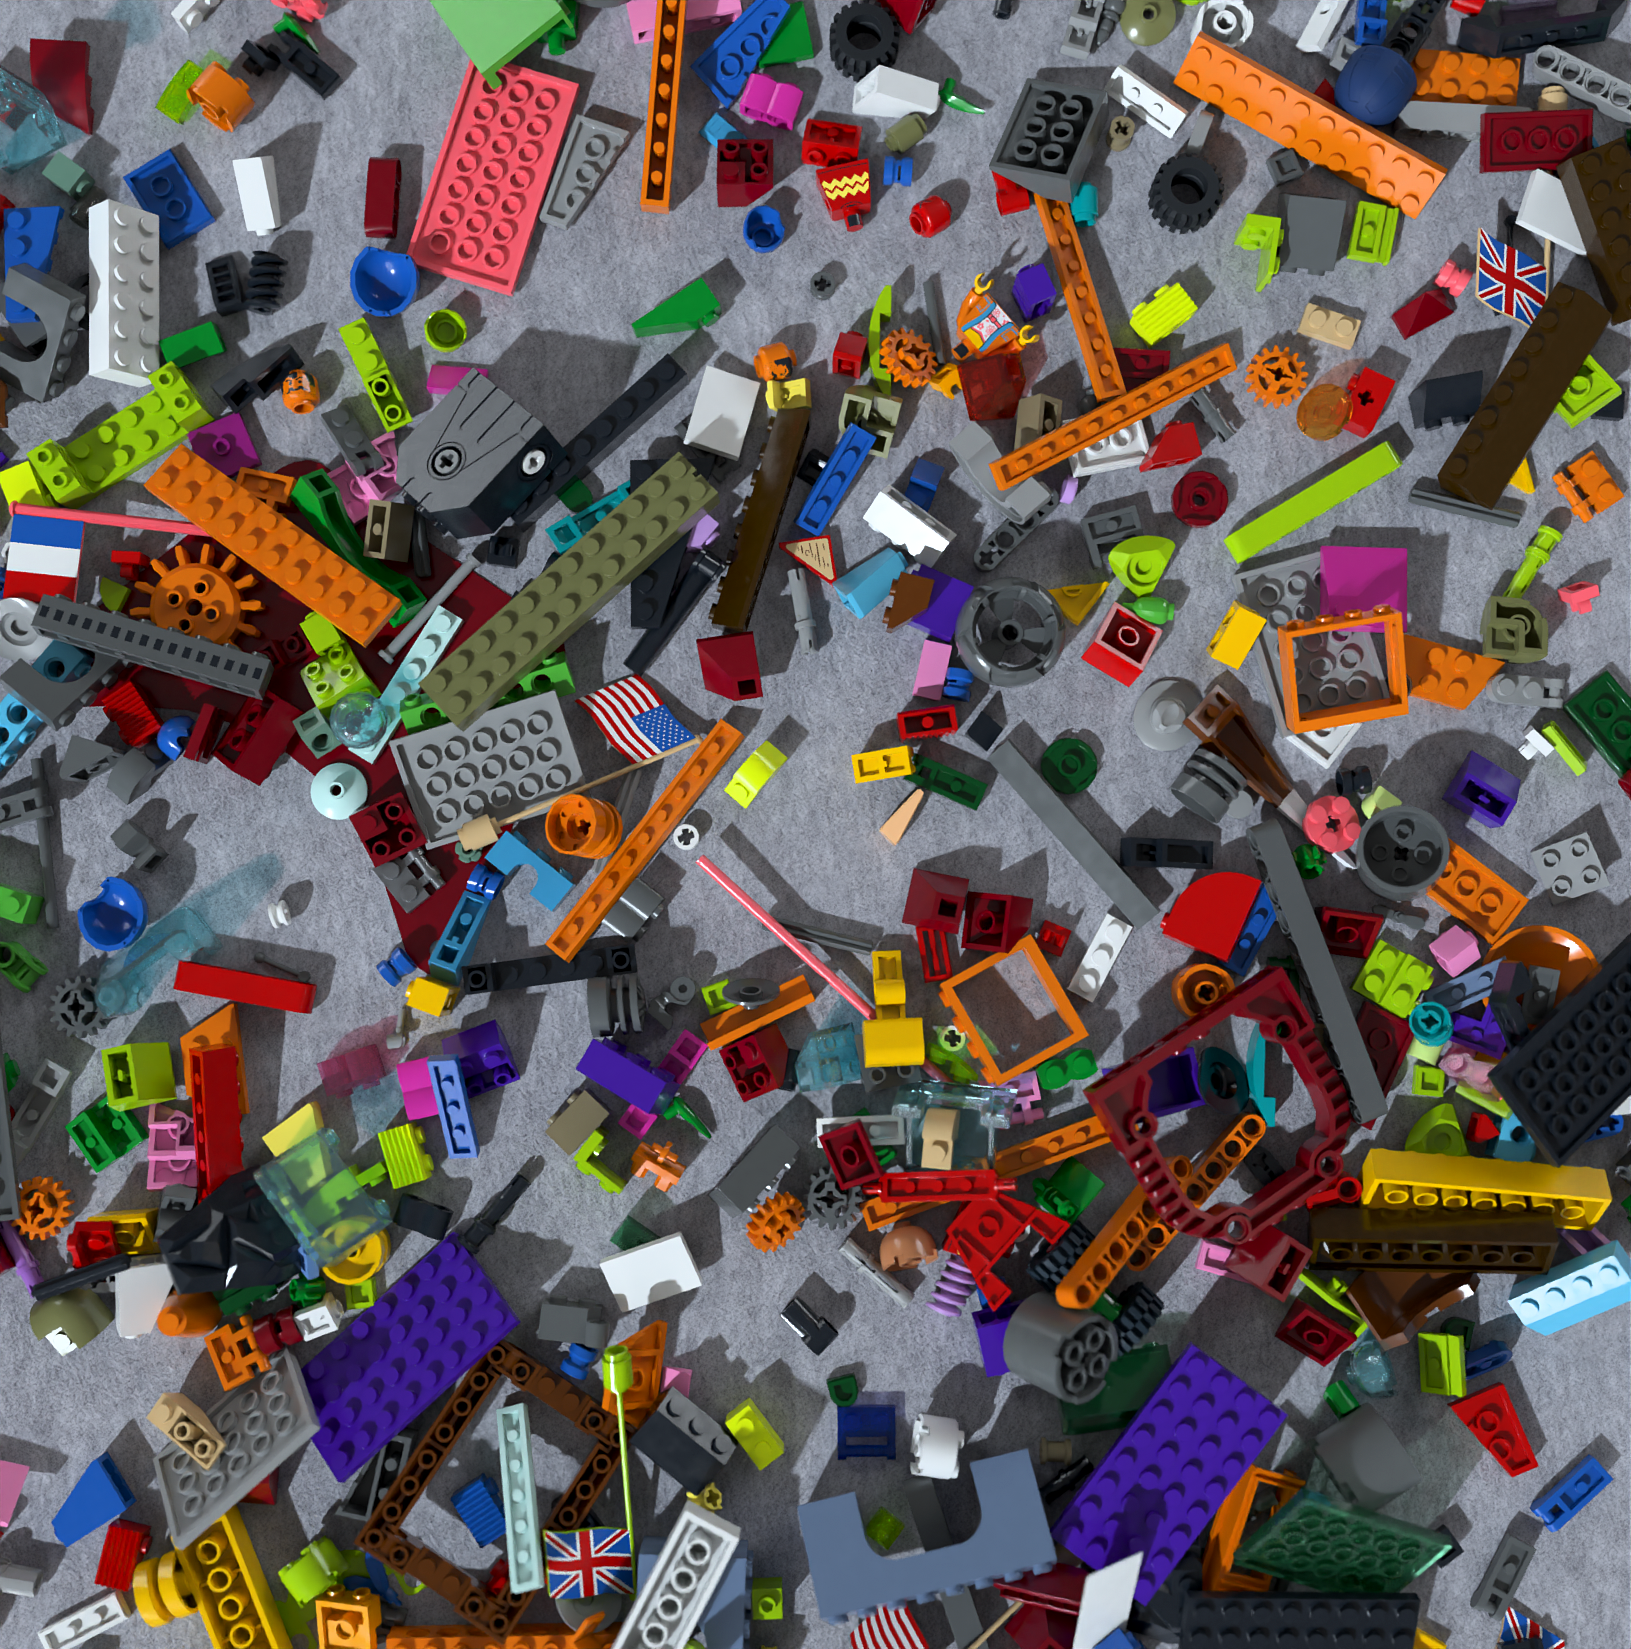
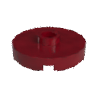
[1171,471,1229,528]

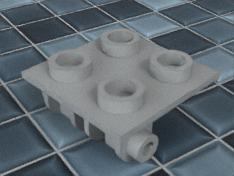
[1530,832,1610,905]

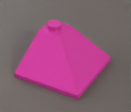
[1320,546,1407,633]

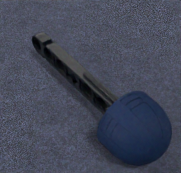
[1334,0,1447,129]

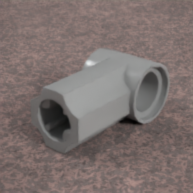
[0,1557,44,1598]

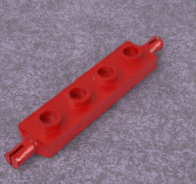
[862,1169,1017,1203]

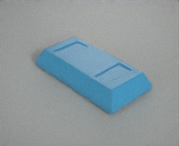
[698,112,749,148]

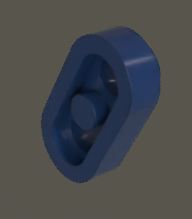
[1464,1340,1513,1380]

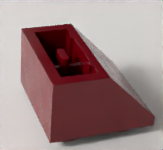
[1223,1225,1313,1302]

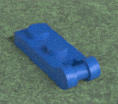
[1530,1454,1614,1533]

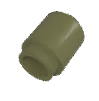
[884,113,927,155]

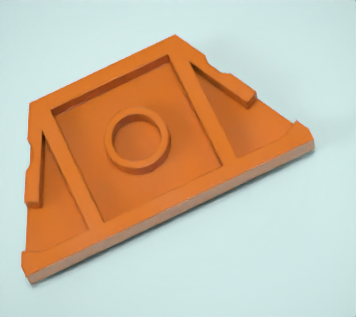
[1403,633,1505,710]
[180,1003,250,1115]
[602,1320,668,1428]

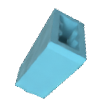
[832,547,909,619]

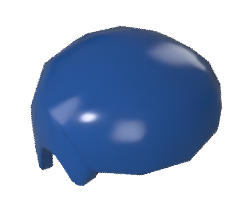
[742,205,785,254]
[157,715,195,761]

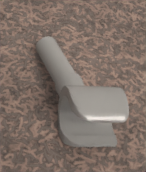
[386,1009,406,1050]

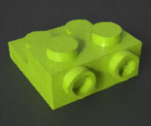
[1553,354,1622,429]
[1349,939,1434,1018]

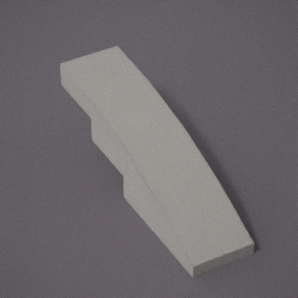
[1060,0,1104,61]

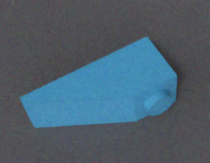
[428,890,491,986]

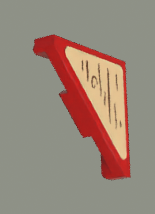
[778,535,837,588]

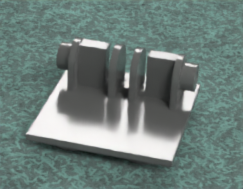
[854,1034,922,1093]

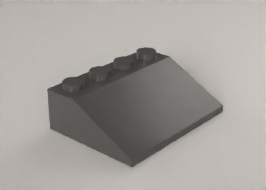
[989,78,1109,203]

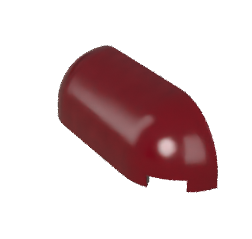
[993,1562,1090,1615]

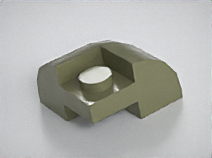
[838,385,903,459]
[1480,596,1548,664]
[29,1288,115,1357]

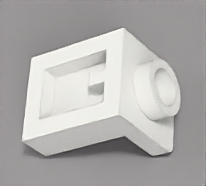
[293,1292,344,1341]

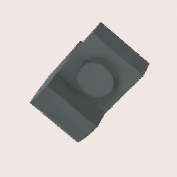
[107,739,174,805]
[153,1184,197,1242]

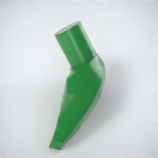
[272,12,320,54]
[938,78,985,115]
[664,1096,712,1139]

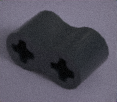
[392,1193,454,1240]

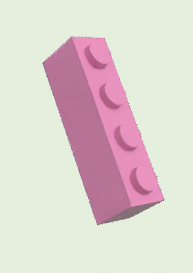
[626,0,742,44]

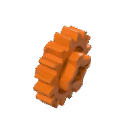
[879,328,938,389]
[1244,345,1308,409]
[11,1176,75,1240]
[746,1191,805,1253]

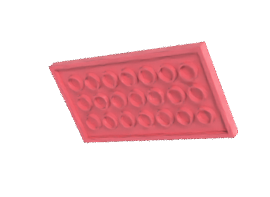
[406,59,580,297]

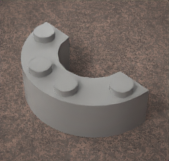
[949,421,1052,524]

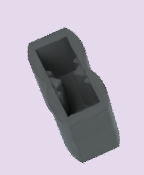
[601,877,666,944]

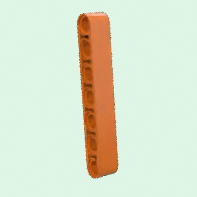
[1125,1112,1266,1272]
[1056,1155,1193,1308]

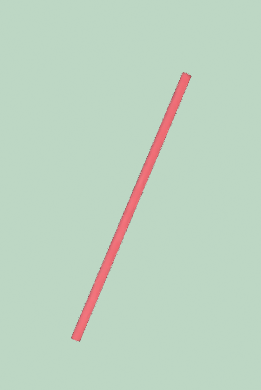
[696,854,958,1094]

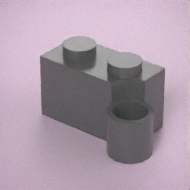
[538,1295,610,1348]

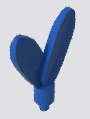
[343,1552,402,1607]

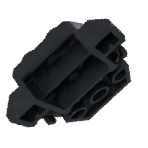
[157,1164,301,1295]
[1080,1535,1203,1644]

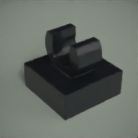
[241,39,281,77]
[487,536,520,569]

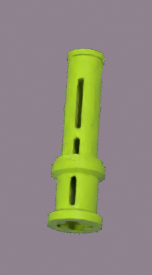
[1502,525,1563,598]

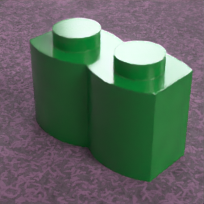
[1033,1048,1098,1090]

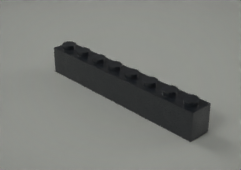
[509,353,689,533]

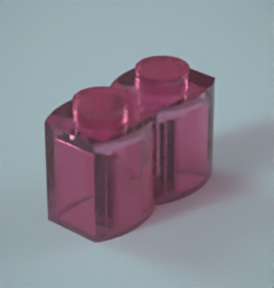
[317,1044,387,1099]
[1439,1048,1502,1102]

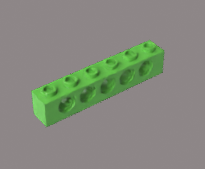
[399,651,576,735]

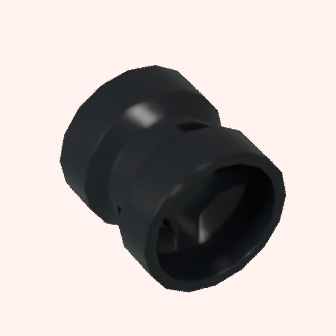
[1335,765,1372,797]

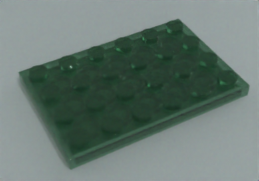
[1233,1488,1453,1593]

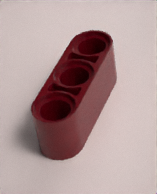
[364,157,402,239]

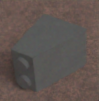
[1276,192,1347,276]

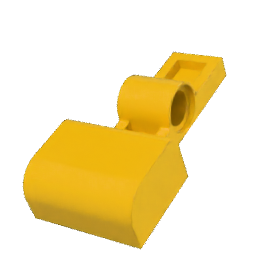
[862,950,925,1068]

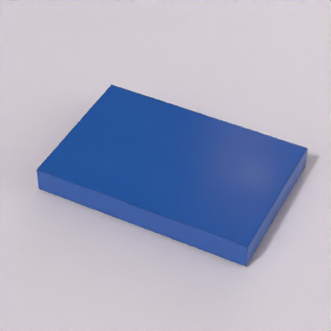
[123,148,216,250]

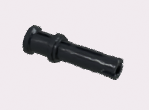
[457,1172,531,1254]

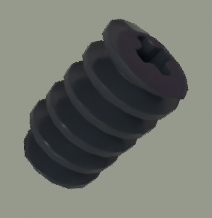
[243,250,288,316]

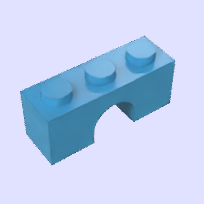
[484,831,576,912]

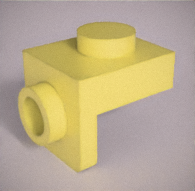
[766,378,812,412]

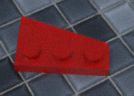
[1447,1381,1539,1478]

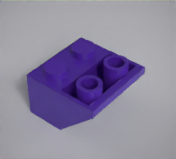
[1442,750,1521,829]
[441,1019,520,1099]

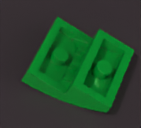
[65,1096,149,1174]

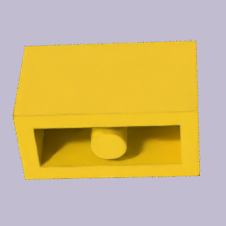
[405,976,460,1017]

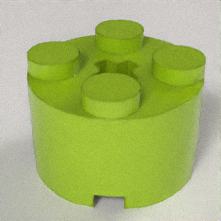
[278,1535,351,1608]

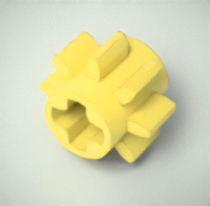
[686,1482,722,1514]

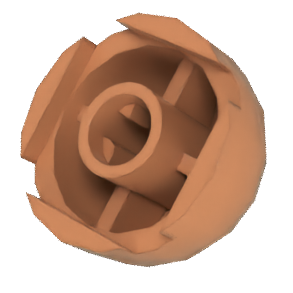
[879,1221,939,1272]

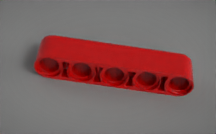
[173,960,317,1014]

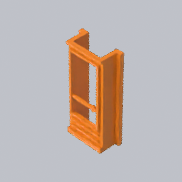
[1201,1463,1306,1591]

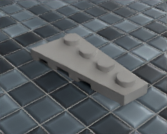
[540,114,630,230]

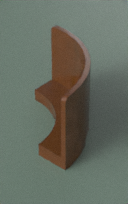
[1346,1271,1481,1351]

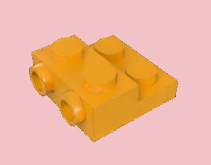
[315,1584,382,1649]

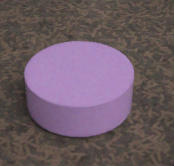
[1059,474,1079,504]

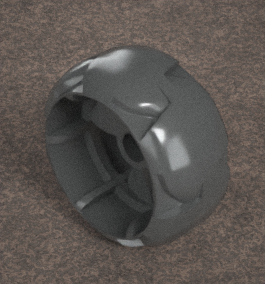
[955,577,1066,688]

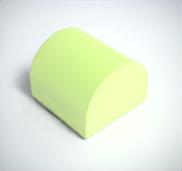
[1361,786,1403,819]
[1406,1036,1444,1066]

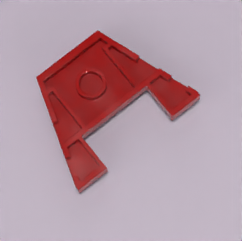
[946,1192,1070,1312]

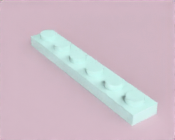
[348,605,464,765]
[496,1403,544,1593]

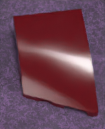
[30,38,94,136]

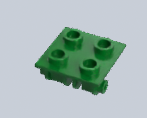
[1032,1156,1106,1229]

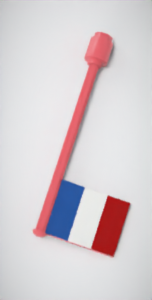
[3,500,211,603]

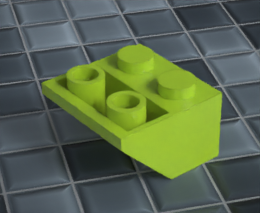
[101,1042,178,1112]

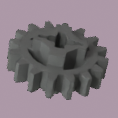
[48,976,115,1038]
[801,1167,865,1230]

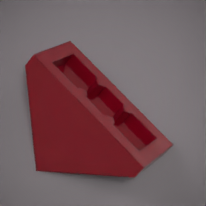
[1391,288,1454,340]

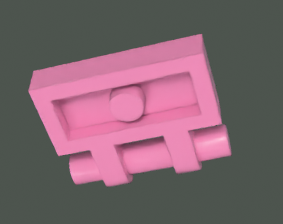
[978,1070,1044,1130]

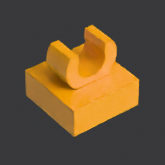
[929,363,966,399]

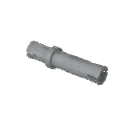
[787,568,819,655]
[838,1237,915,1308]

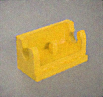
[1206,600,1267,670]
[851,745,916,784]

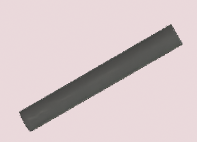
[923,281,946,366]

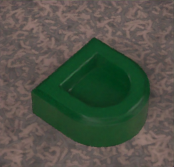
[559,479,594,514]
[1440,1317,1475,1351]
[826,1372,858,1407]

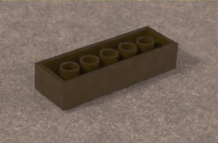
[1556,137,1631,326]

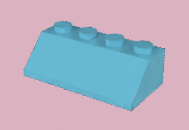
[1508,1240,1631,1336]

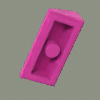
[427,365,488,395]

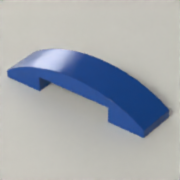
[1354,0,1387,46]

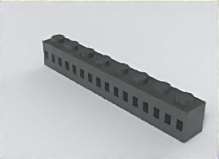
[31,594,274,700]

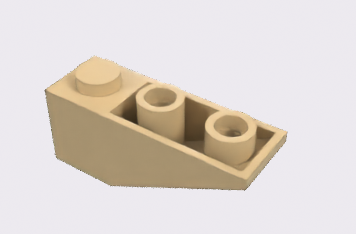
[146,1392,227,1471]

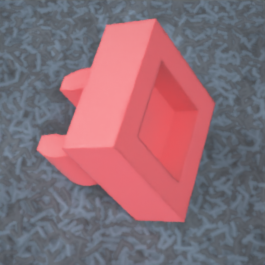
[1557,581,1600,614]

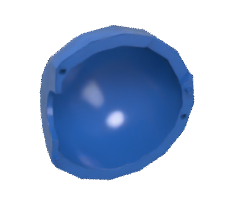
[350,246,420,317]
[77,877,149,952]

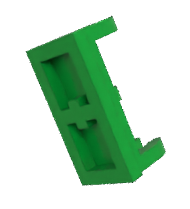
[158,321,227,368]

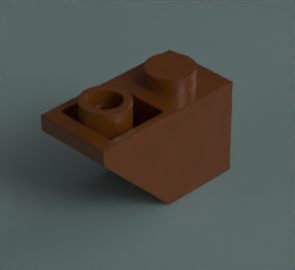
[882,572,934,633]

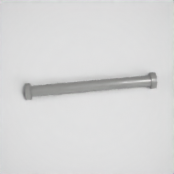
[378,553,481,665]

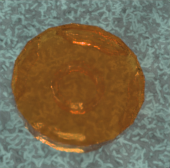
[1296,384,1353,441]

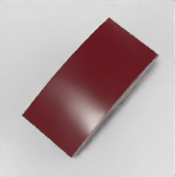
[254,625,315,676]

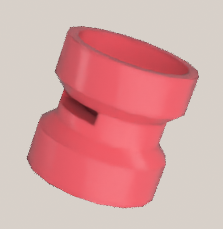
[1432,259,1473,298]

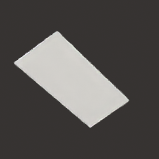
[1073,1552,1143,1649]

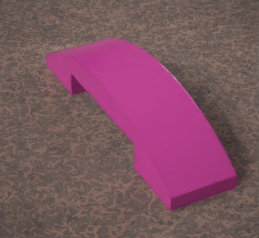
[618,1028,708,1140]

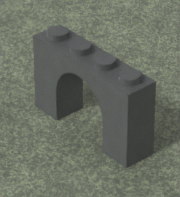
[0,263,86,403]
[0,600,135,732]

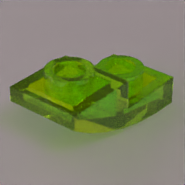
[155,60,204,124]
[924,1041,979,1085]

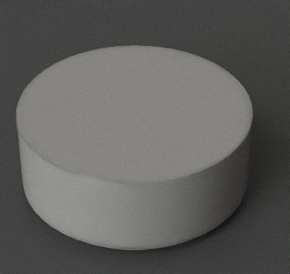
[1224,790,1253,819]

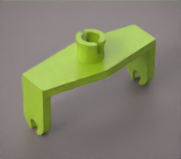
[1298,1267,1368,1349]

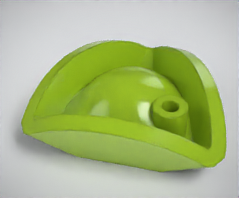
[1108,536,1176,599]
[1405,1103,1471,1157]

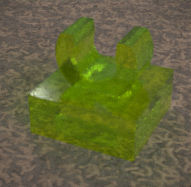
[865,1506,905,1551]

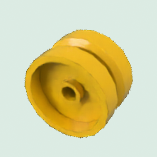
[318,1214,391,1285]
[133,1550,199,1628]

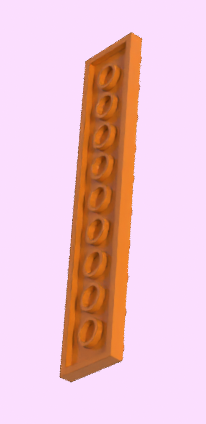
[1173,31,1448,219]
[144,444,403,648]

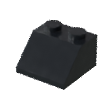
[1408,370,1483,431]

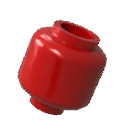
[909,195,952,238]

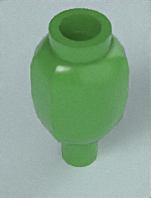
[1122,597,1174,624]

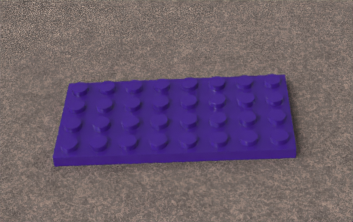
[301,1232,521,1483]
[1049,1341,1288,1606]

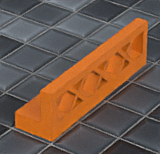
[700,974,815,1051]

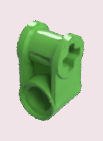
[0,941,49,993]

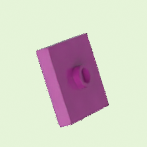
[187,412,263,478]

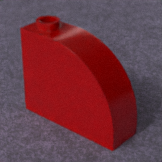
[1160,872,1263,964]

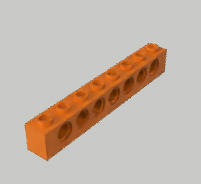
[386,1622,624,1649]

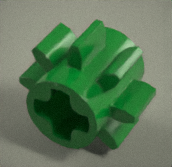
[1292,844,1327,879]
[289,1272,326,1307]

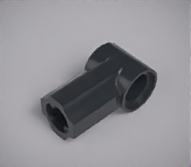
[780,1295,839,1356]

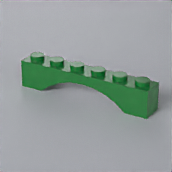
[289,469,427,628]

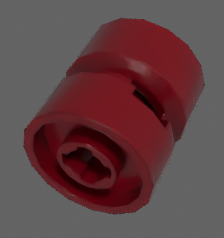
[253,1303,305,1355]

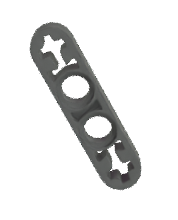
[973,487,1059,573]

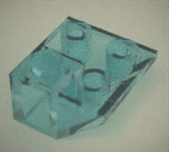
[795,1022,861,1092]

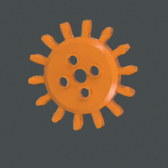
[130,544,266,652]

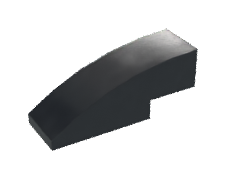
[210,344,305,414]
[1120,837,1213,870]

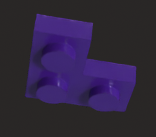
[1449,1003,1521,1060]

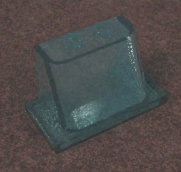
[892,1079,1017,1171]

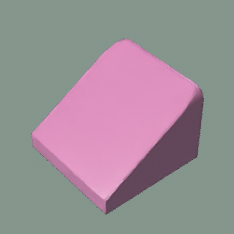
[660,1366,692,1399]

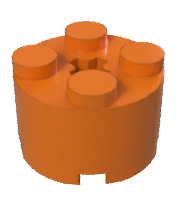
[186,61,255,132]
[1171,963,1235,1018]

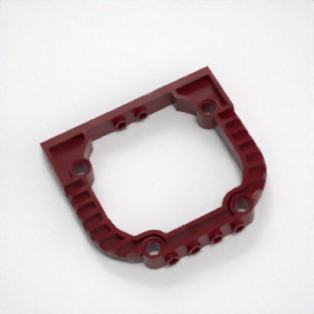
[1082,966,1351,1245]

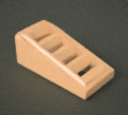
[879,789,924,846]

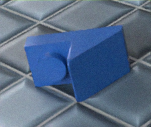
[904,458,945,513]

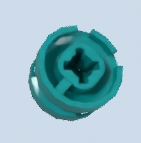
[1409,1002,1454,1047]

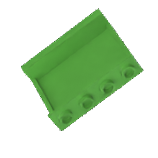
[430,0,573,90]

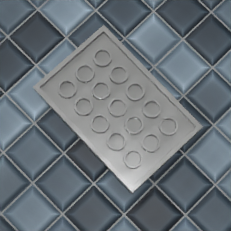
[1231,545,1390,739]
[389,689,591,850]
[153,1343,321,1550]

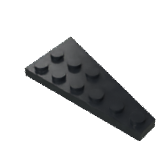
[630,458,716,629]

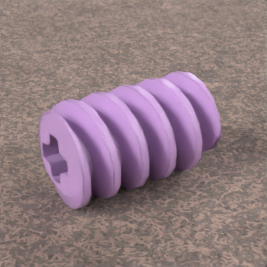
[926,1253,976,1317]

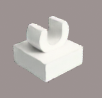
[1518,725,1555,760]

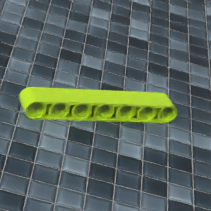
[1223,440,1403,564]

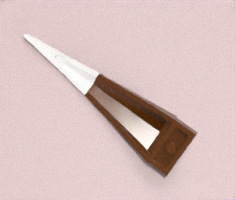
[1182,684,1356,871]

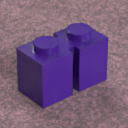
[1011,263,1057,323]

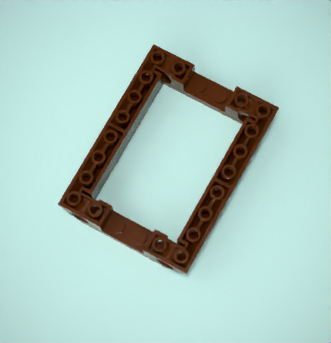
[354,1339,636,1644]

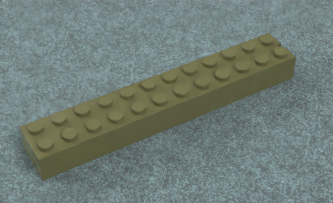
[418,452,720,732]

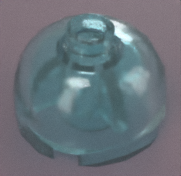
[329,691,389,749]
[1345,1338,1399,1399]

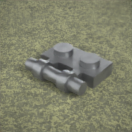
[372,846,446,914]

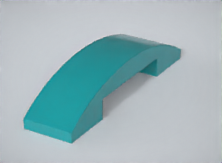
[545,480,630,554]
[1246,1023,1277,1127]

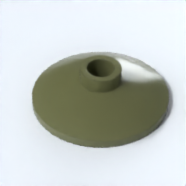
[1120,0,1176,46]

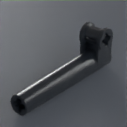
[623,546,728,677]

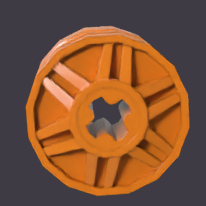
[545,794,623,860]

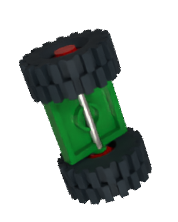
[1026,1219,1164,1357]

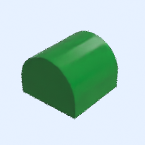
[1323,1380,1361,1420]

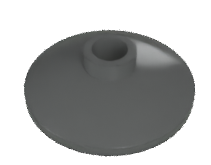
[722,978,780,1009]

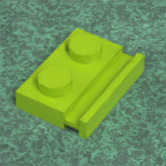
[1346,201,1399,266]
[1418,1331,1467,1397]

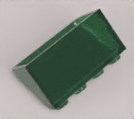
[1056,1342,1172,1436]

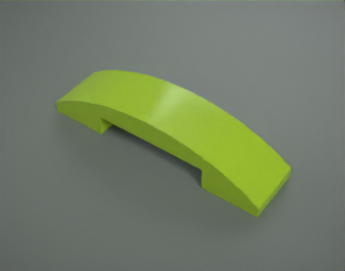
[868,285,891,395]

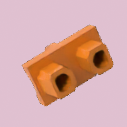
[630,1140,686,1192]

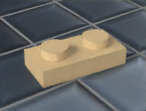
[1297,303,1361,350]

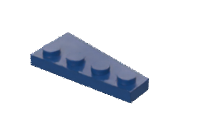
[690,0,791,111]
[4,206,64,323]

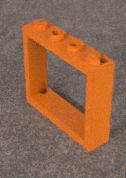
[1277,604,1409,734]
[937,934,1089,1088]

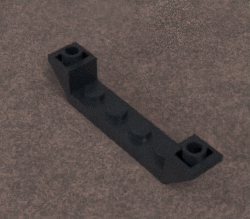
[1456,0,1627,59]
[462,944,638,995]
[1488,960,1533,1051]

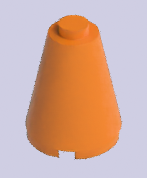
[157,1287,223,1338]

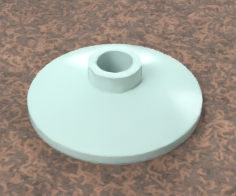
[311,763,368,820]

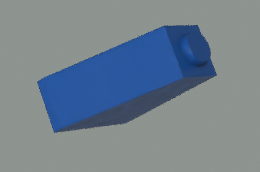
[51,1451,137,1548]

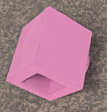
[1429,925,1481,978]

